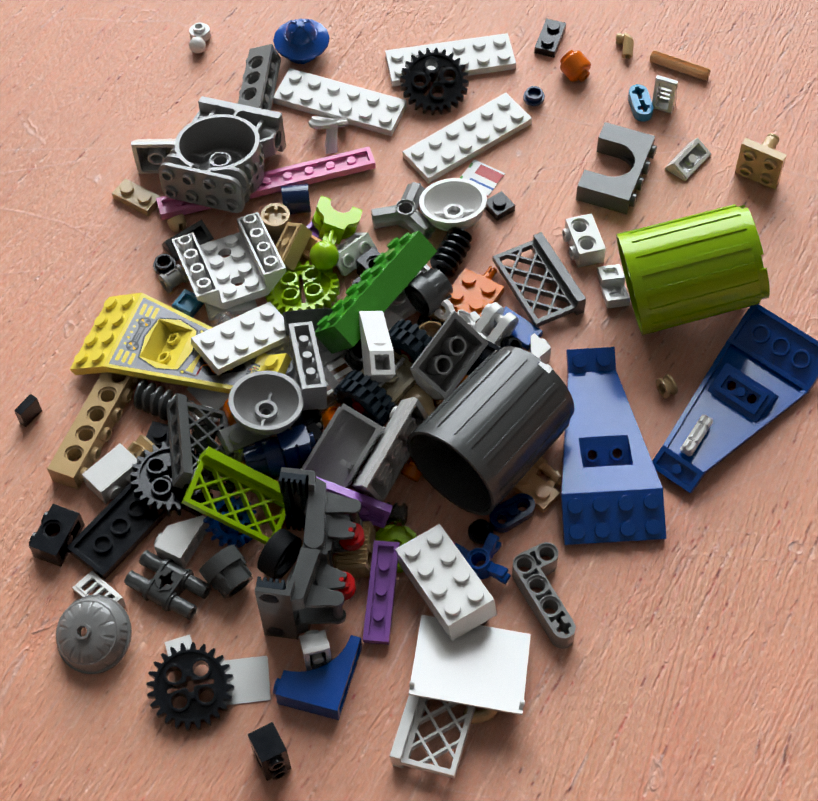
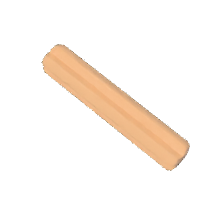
[650,50,711,81]

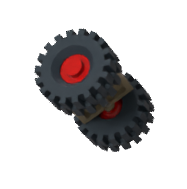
[333,319,433,427]

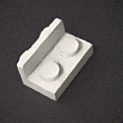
[336,232,378,276]

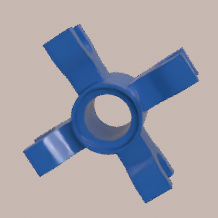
[455,532,511,585]

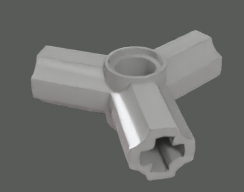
[371,182,435,240]

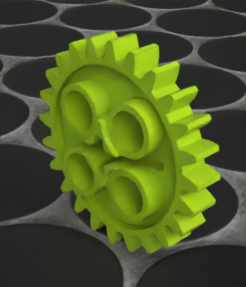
[265,260,340,316]

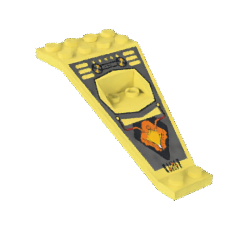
[70,293,292,394]

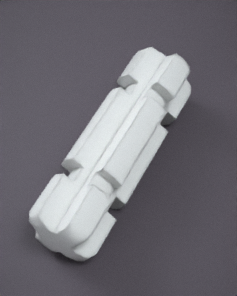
[680,415,713,456]

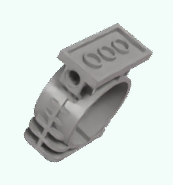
[158,96,286,213]

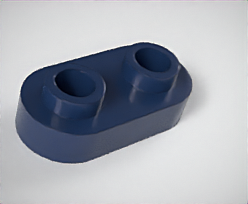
[489,493,535,533]

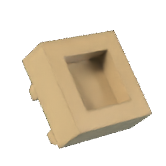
[127,435,159,458]

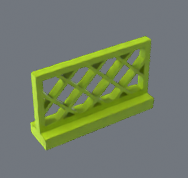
[182,446,286,545]

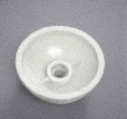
[419,178,487,231]

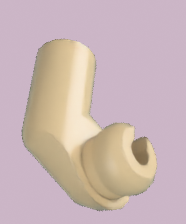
[616,32,634,59]
[463,707,498,725]

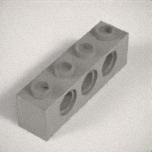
[238,44,281,110]
[288,321,327,411]

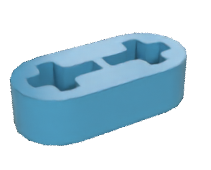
[628,84,654,122]

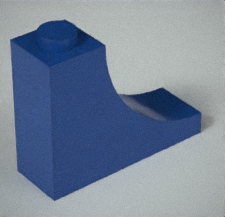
[273,635,362,720]

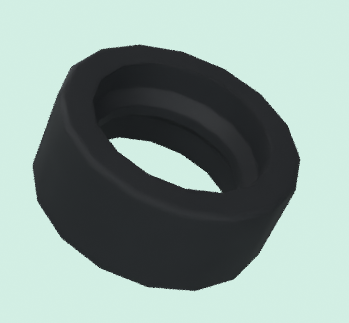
[257,529,302,580]

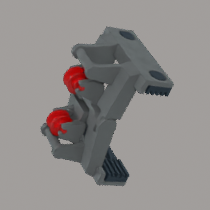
[255,467,365,640]

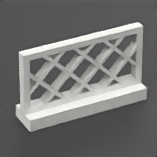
[390,695,476,779]

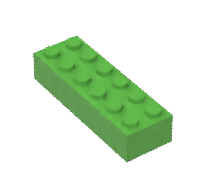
[315,230,437,354]

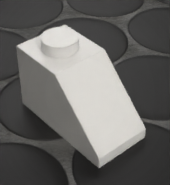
[154,515,209,568]
[299,630,332,671]

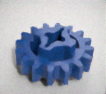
[203,495,259,548]

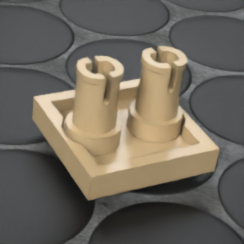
[735,133,787,189]

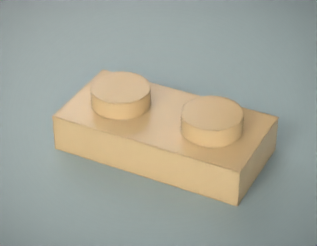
[112,179,160,217]

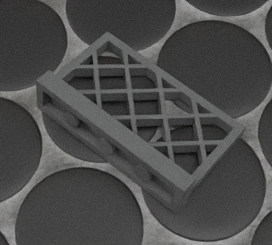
[492,232,586,327]
[167,393,235,494]

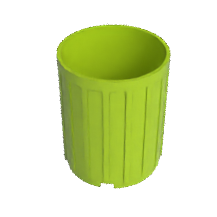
[616,204,770,336]

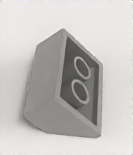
[410,311,488,400]

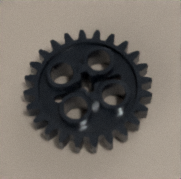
[400,48,469,115]
[130,442,212,516]
[146,642,234,731]

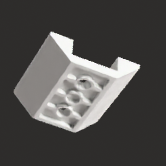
[172,212,286,309]

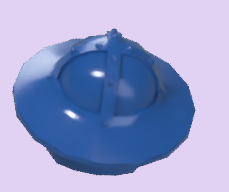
[273,18,330,64]

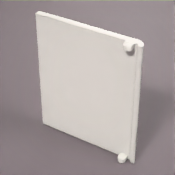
[408,615,531,715]

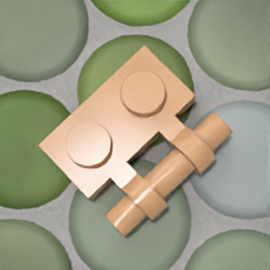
[512,457,562,514]

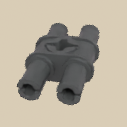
[124,550,212,620]

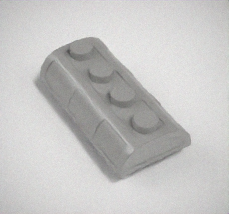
[301,403,385,488]

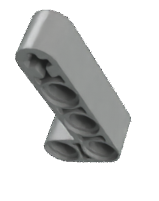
[512,542,576,649]

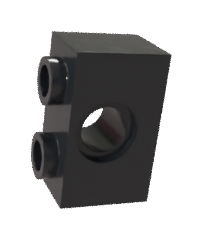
[29,504,85,567]
[247,722,292,781]

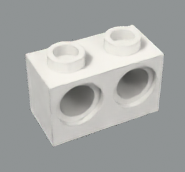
[562,213,606,268]

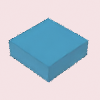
[172,289,204,318]

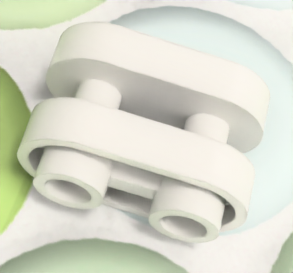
[472,302,519,347]

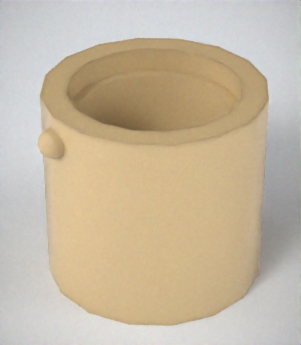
[261,203,291,243]

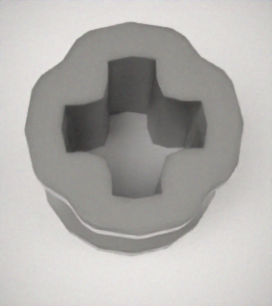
[158,264,189,293]

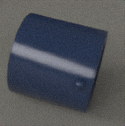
[281,184,311,214]

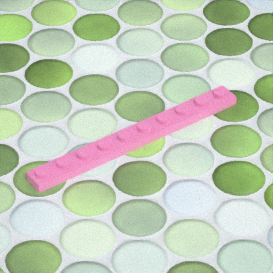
[156,147,376,220]

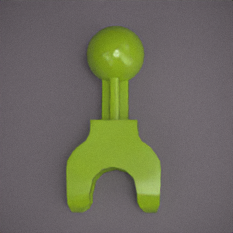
[309,195,362,270]

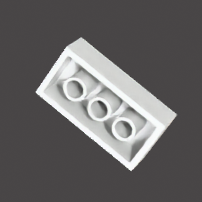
[395,524,497,641]

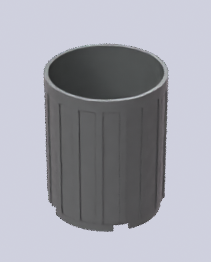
[407,346,574,515]

